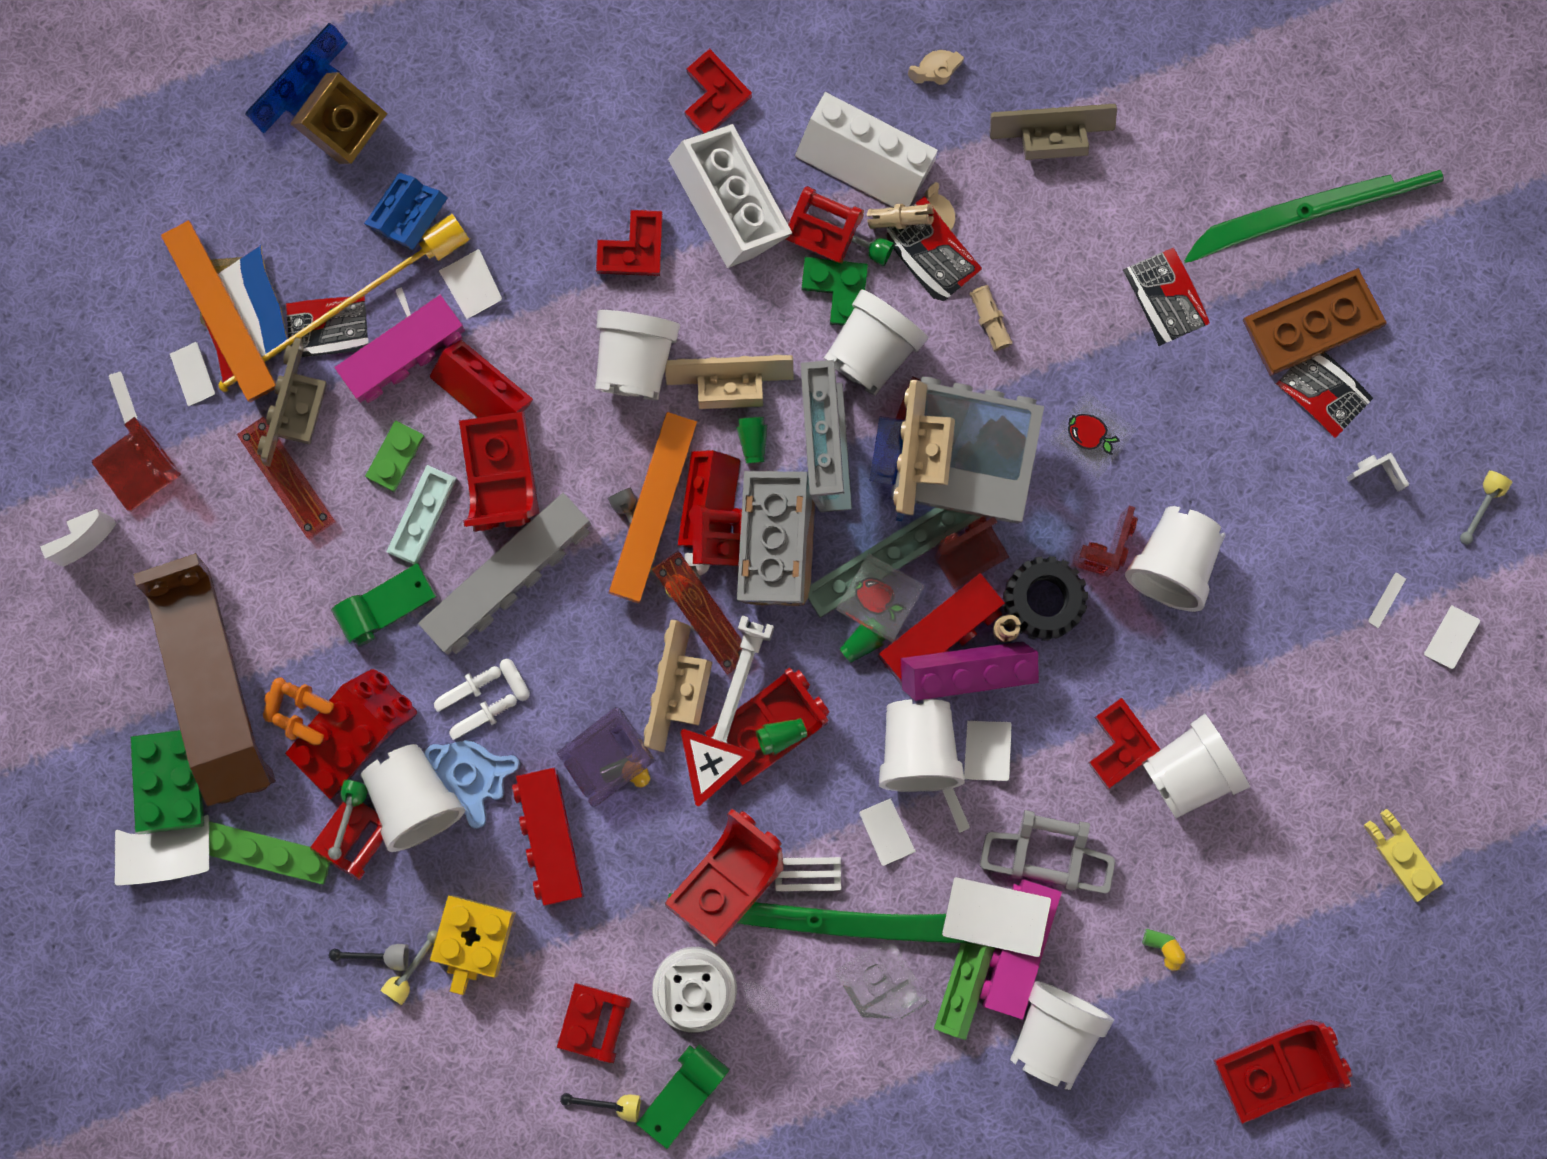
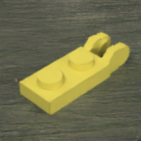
[1364,809,1443,902]

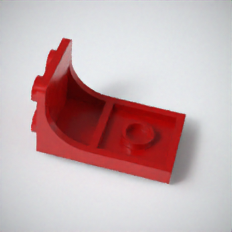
[459,411,539,532]
[704,667,830,786]
[285,669,417,799]
[665,809,784,947]
[1213,1019,1352,1124]

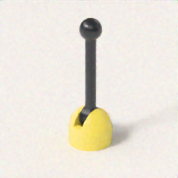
[560,1093,641,1123]

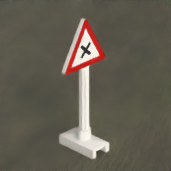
[681,616,774,806]

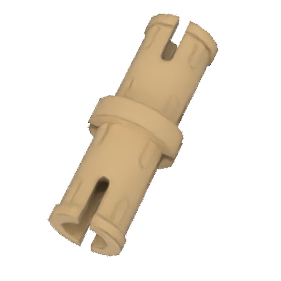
[867,204,934,229]
[969,285,1013,352]
[993,615,1021,642]

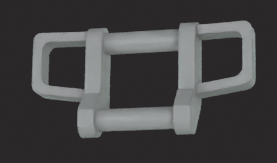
[980,810,1115,893]

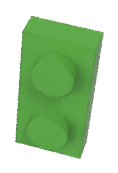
[365,420,425,492]

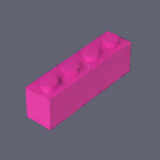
[334,294,465,403]
[979,879,1062,1020]

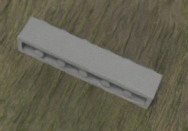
[418,492,591,655]

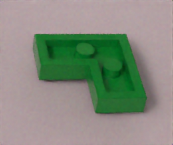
[801,257,868,326]

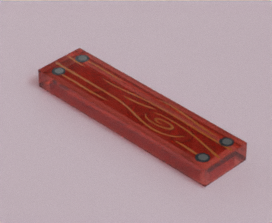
[236,417,336,540]
[651,550,743,675]

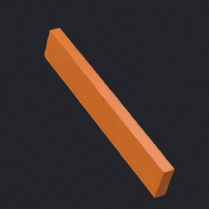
[161,220,276,402]
[608,412,697,604]

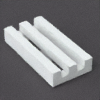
[775,857,841,891]

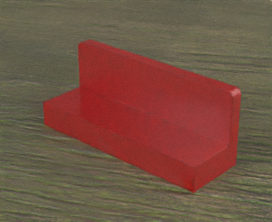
[430,340,533,418]
[678,450,740,548]

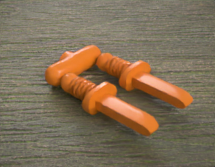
[263,677,334,745]

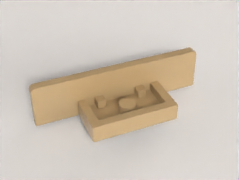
[665,355,794,409]
[893,380,955,516]
[644,620,712,752]

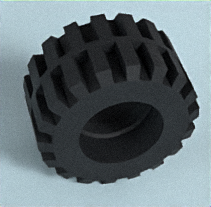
[1003,556,1088,641]

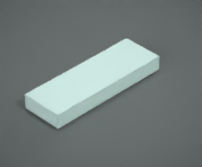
[386,465,457,565]

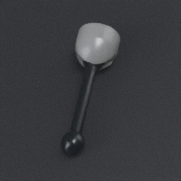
[328,944,409,971]

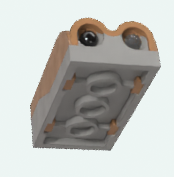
[737,471,815,606]

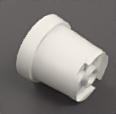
[824,289,929,396]
[595,310,680,400]
[1125,506,1225,612]
[879,699,965,792]
[1142,713,1250,818]
[361,744,465,852]
[652,947,737,1033]
[1010,981,1114,1090]

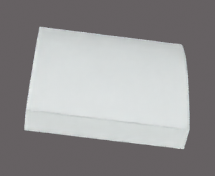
[40,509,116,567]

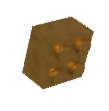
[290,72,388,164]

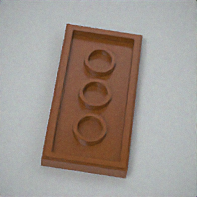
[1243,268,1387,376]

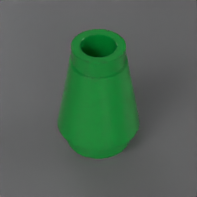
[736,417,768,464]
[839,617,889,663]
[756,718,807,756]

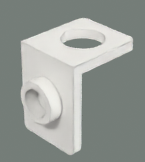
[1346,453,1409,492]

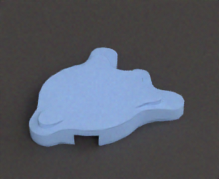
[425,740,520,829]

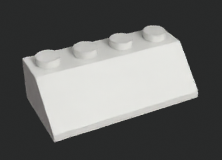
[795,92,938,208]
[668,124,792,268]

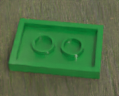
[131,730,204,835]

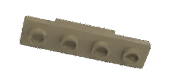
[989,104,1117,160]
[257,337,327,467]

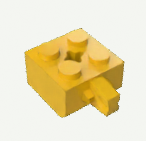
[430,895,516,995]

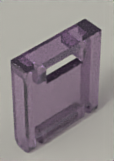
[557,707,656,807]

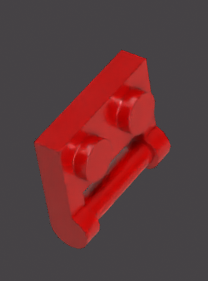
[785,186,864,263]
[689,505,742,566]
[310,802,384,880]
[557,982,632,1064]

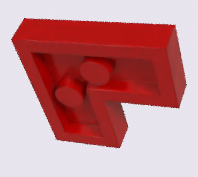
[684,48,752,134]
[596,210,663,276]
[1088,698,1161,789]

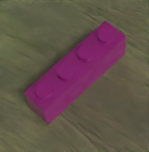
[901,641,1039,701]

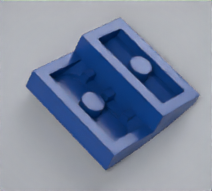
[364,172,448,250]

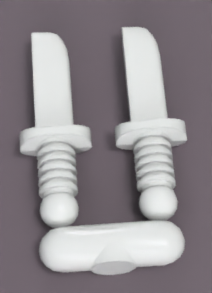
[434,659,530,740]

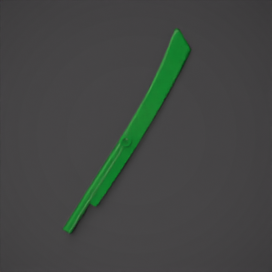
[1184,170,1444,263]
[668,893,973,943]

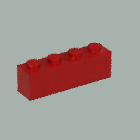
[878,573,1005,686]
[512,767,584,906]

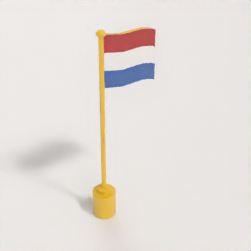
[201,213,470,392]

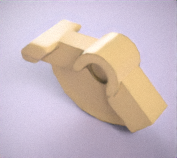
[908,50,964,85]
[924,182,956,230]

